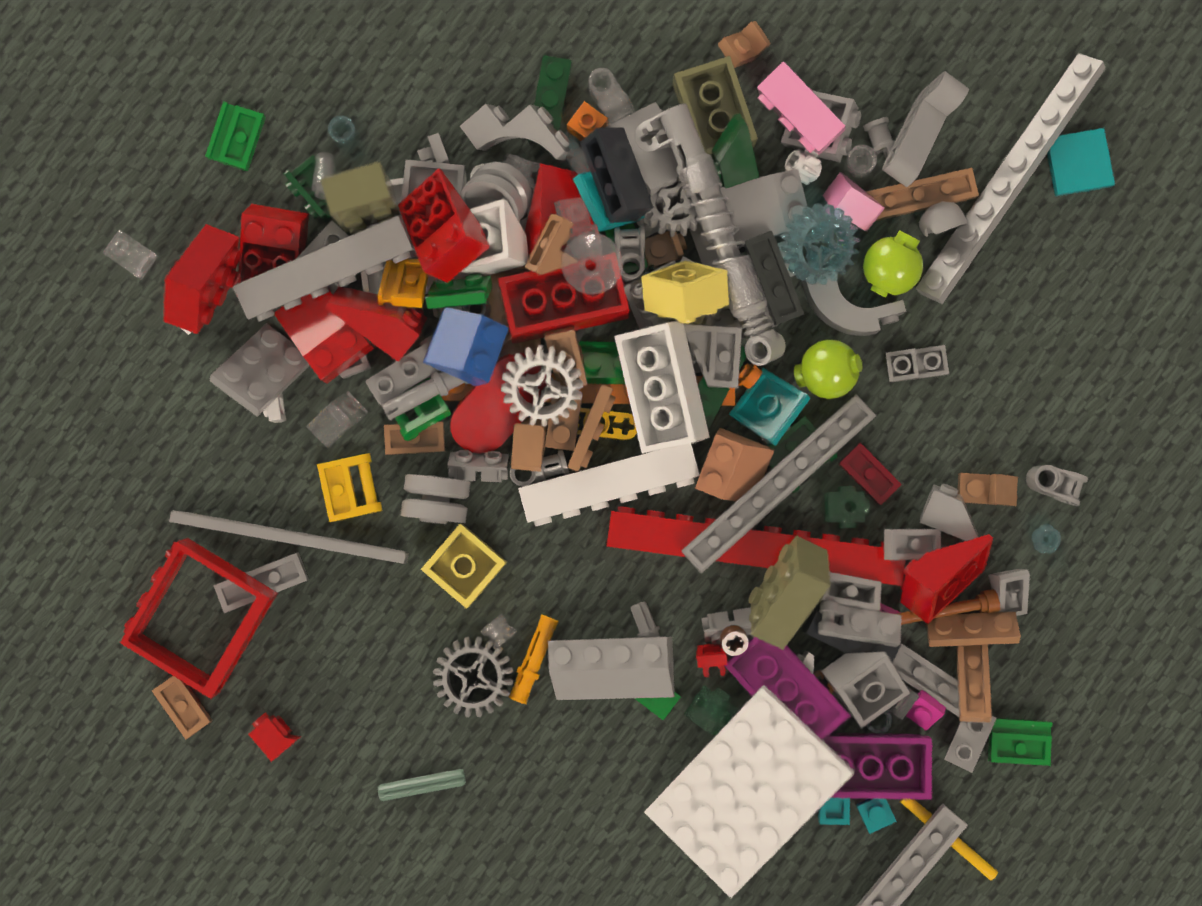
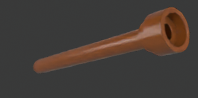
[897,589,1000,625]

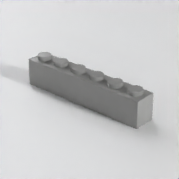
[233,215,414,322]

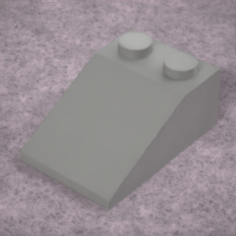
[720,169,812,246]

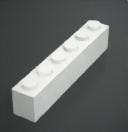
[518,443,700,527]

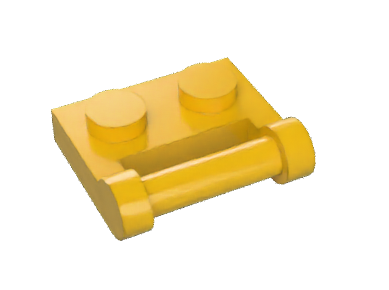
[317,453,383,522]

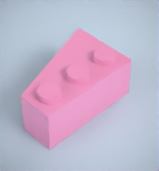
[757,61,845,155]

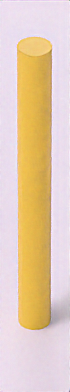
[899,799,998,881]

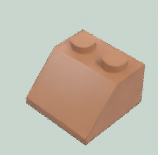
[695,428,775,501]

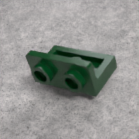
[283,155,333,223]

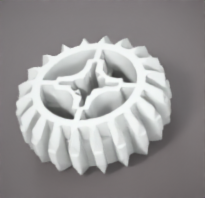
[501,345,583,427]

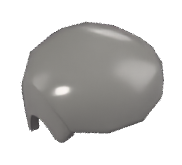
[919,201,968,237]

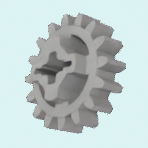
[644,181,701,237]

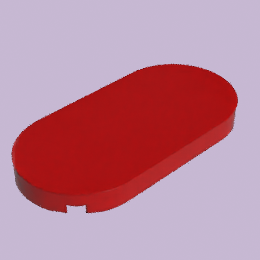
[450,353,547,453]

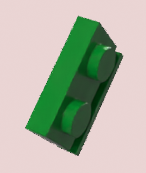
[205,101,266,172]
[425,274,493,309]
[579,342,626,385]
[988,718,1052,766]

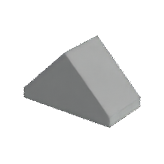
[988,569,1030,616]

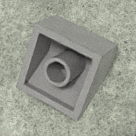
[822,652,910,728]

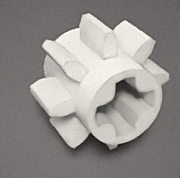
[785,148,822,185]

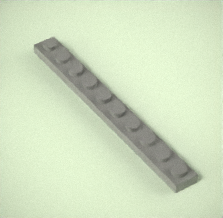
[916,53,1106,304]

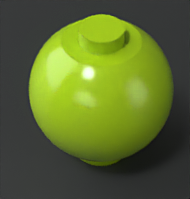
[863,230,923,297]
[794,340,862,399]

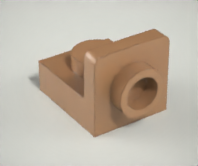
[717,21,770,68]
[644,230,687,270]

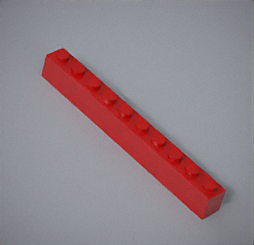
[607,506,905,586]

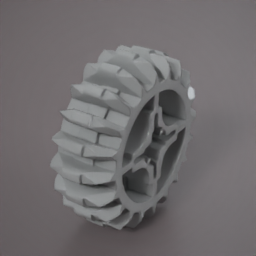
[433,636,513,717]

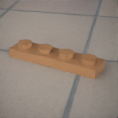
[866,168,979,221]

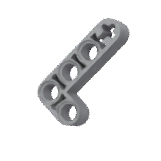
[882,71,969,187]

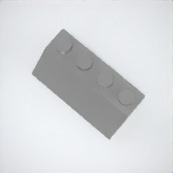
[548,637,675,700]

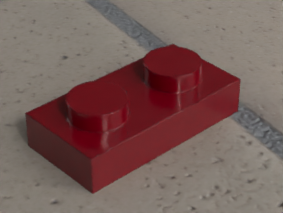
[838,443,902,505]

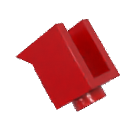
[248,712,302,762]

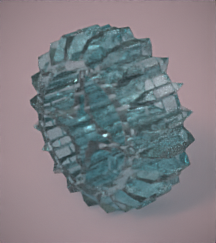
[779,204,860,285]

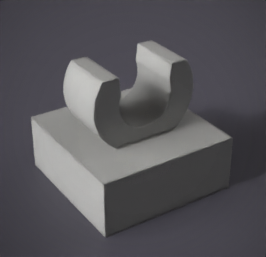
[417,133,450,164]

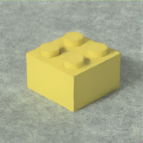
[641,260,729,323]
[421,524,507,608]

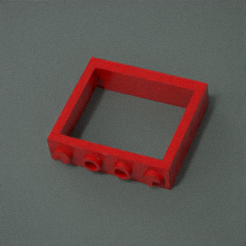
[120,538,278,699]

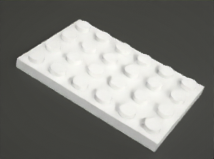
[644,685,854,898]

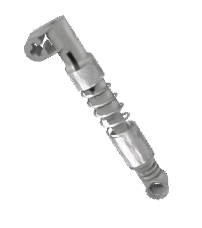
[635,103,786,366]

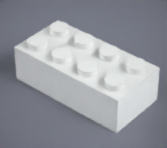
[615,321,709,453]

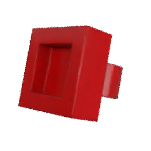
[696,644,728,677]

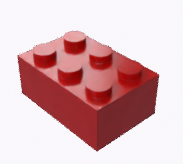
[163,224,241,334]

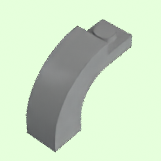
[802,269,906,335]

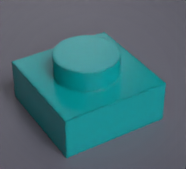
[818,798,850,825]
[856,798,897,834]

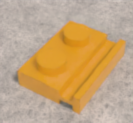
[378,259,429,308]

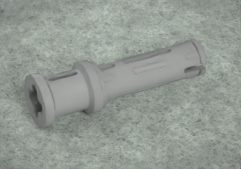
[381,371,469,421]

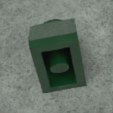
[712,113,759,189]

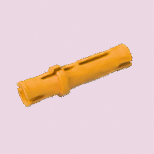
[508,614,559,704]

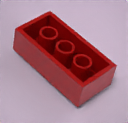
[498,253,629,344]

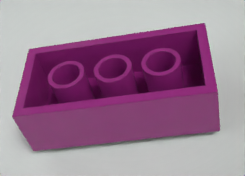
[823,732,932,800]

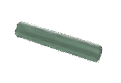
[378,769,466,801]

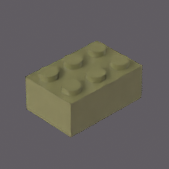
[672,56,758,161]
[320,162,400,234]
[749,536,831,649]

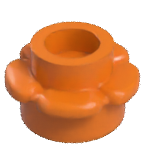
[738,362,762,389]

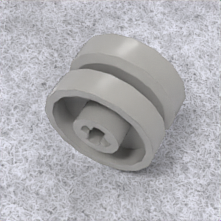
[459,162,532,222]
[401,474,471,524]

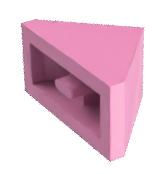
[823,172,885,231]

